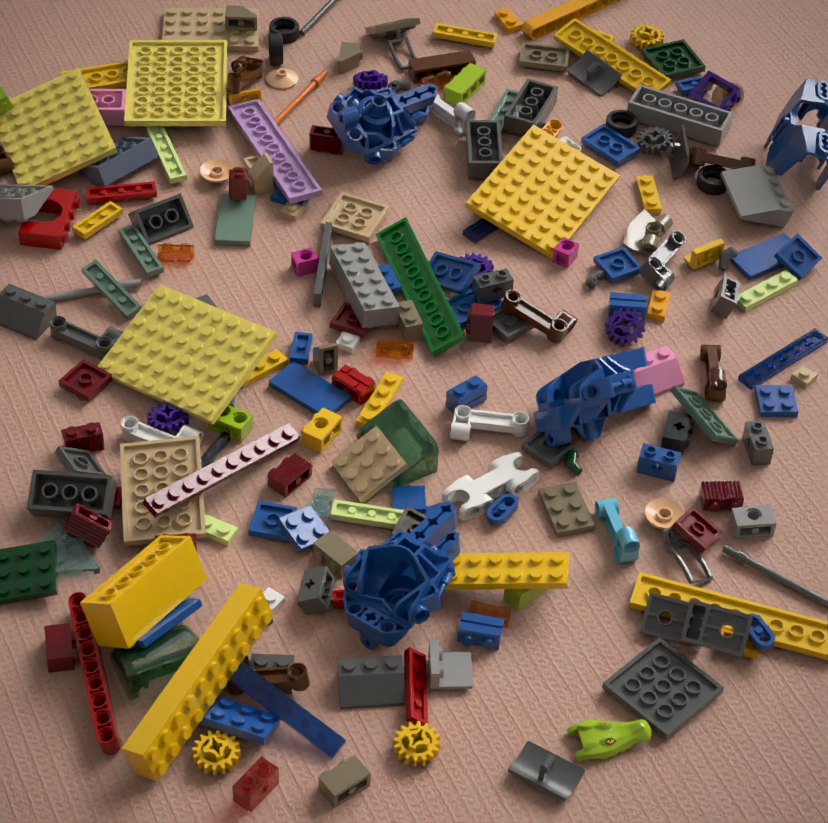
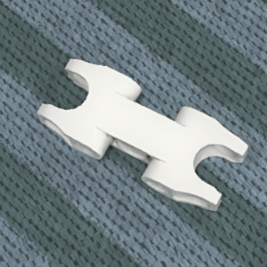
[442,452,539,521]

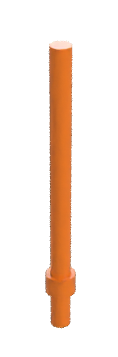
[274,70,328,125]

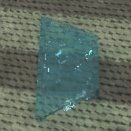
[37,516,100,576]

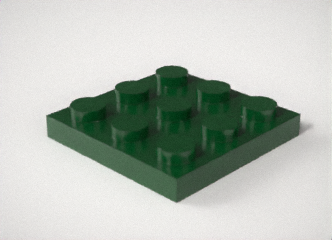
[641,39,706,79]
[0,540,58,605]

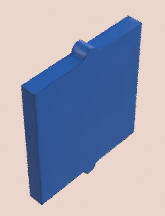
[392,485,426,512]

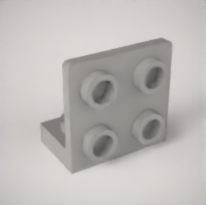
[428,639,473,689]

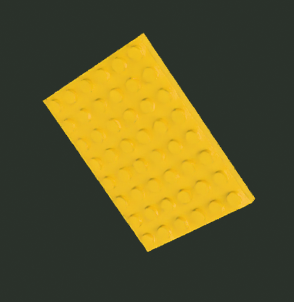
[465,125,620,259]

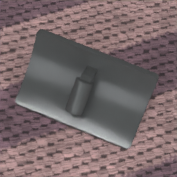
[567,50,622,96]
[664,125,689,180]
[508,741,585,801]

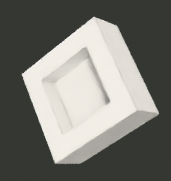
[336,331,360,353]
[263,587,285,614]

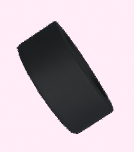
[269,17,299,44]
[268,33,283,65]
[606,110,637,138]
[696,165,727,195]

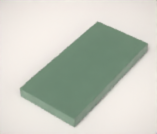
[215,194,256,246]
[670,386,739,446]

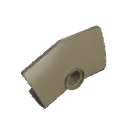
[623,209,673,256]

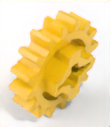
[630,24,665,49]
[393,721,441,767]
[192,730,241,776]

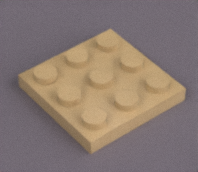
[320,192,389,243]
[331,425,409,504]

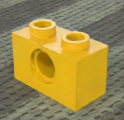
[301,408,342,453]

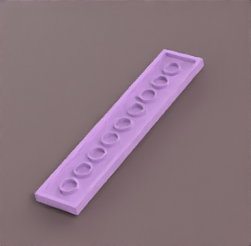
[228,98,322,204]

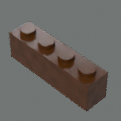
[408,50,476,84]

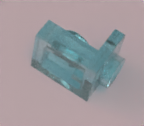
[311,488,335,517]

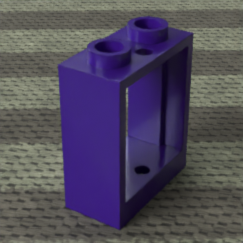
[689,70,741,111]

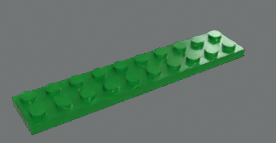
[375,217,467,357]

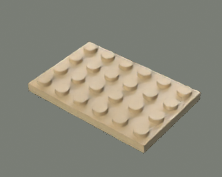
[162,7,259,52]
[120,436,206,546]

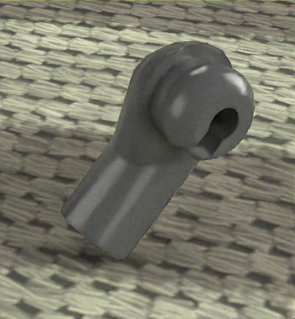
[388,80,411,92]
[718,247,738,271]
[586,269,605,288]

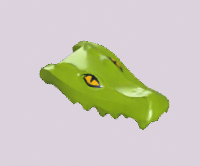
[567,719,652,762]

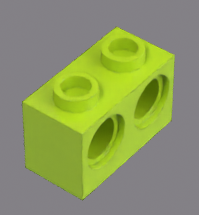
[208,405,253,443]

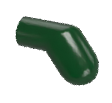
[564,449,583,476]

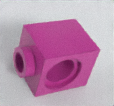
[552,237,579,268]
[291,247,319,277]

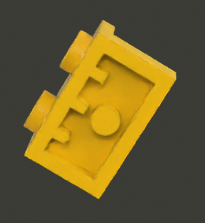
[684,238,725,270]

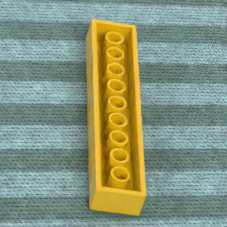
[122,582,274,782]

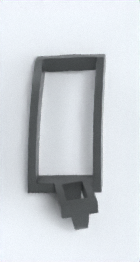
[387,32,417,71]
[661,527,713,584]

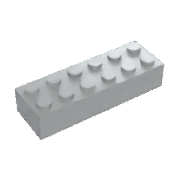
[627,84,733,147]
[329,242,400,328]

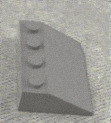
[720,165,794,228]
[0,184,53,222]

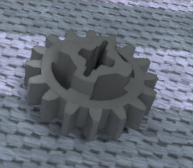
[637,126,673,155]

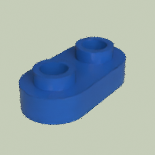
[486,494,519,525]
[748,613,775,651]

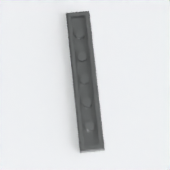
[314,222,332,307]

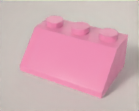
[89,89,126,126]
[633,346,685,396]

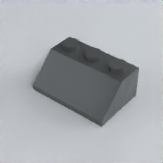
[128,193,194,244]
[0,284,57,340]
[337,655,405,709]

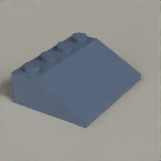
[78,136,158,186]

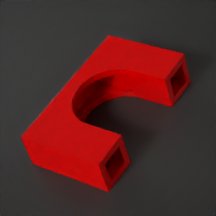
[18,188,80,250]

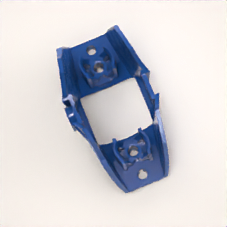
[764,79,828,190]

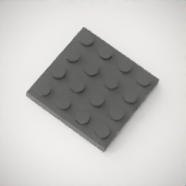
[602,637,724,740]

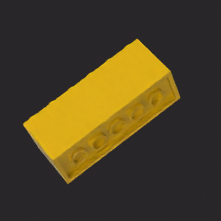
[80,535,207,649]

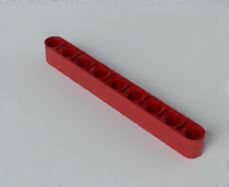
[68,592,121,755]

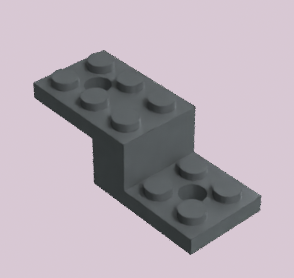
[639,592,753,658]

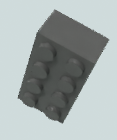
[503,78,558,137]
[465,120,503,179]
[27,470,117,521]

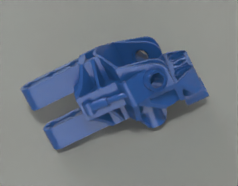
[327,84,439,165]
[533,347,656,448]
[343,502,461,650]

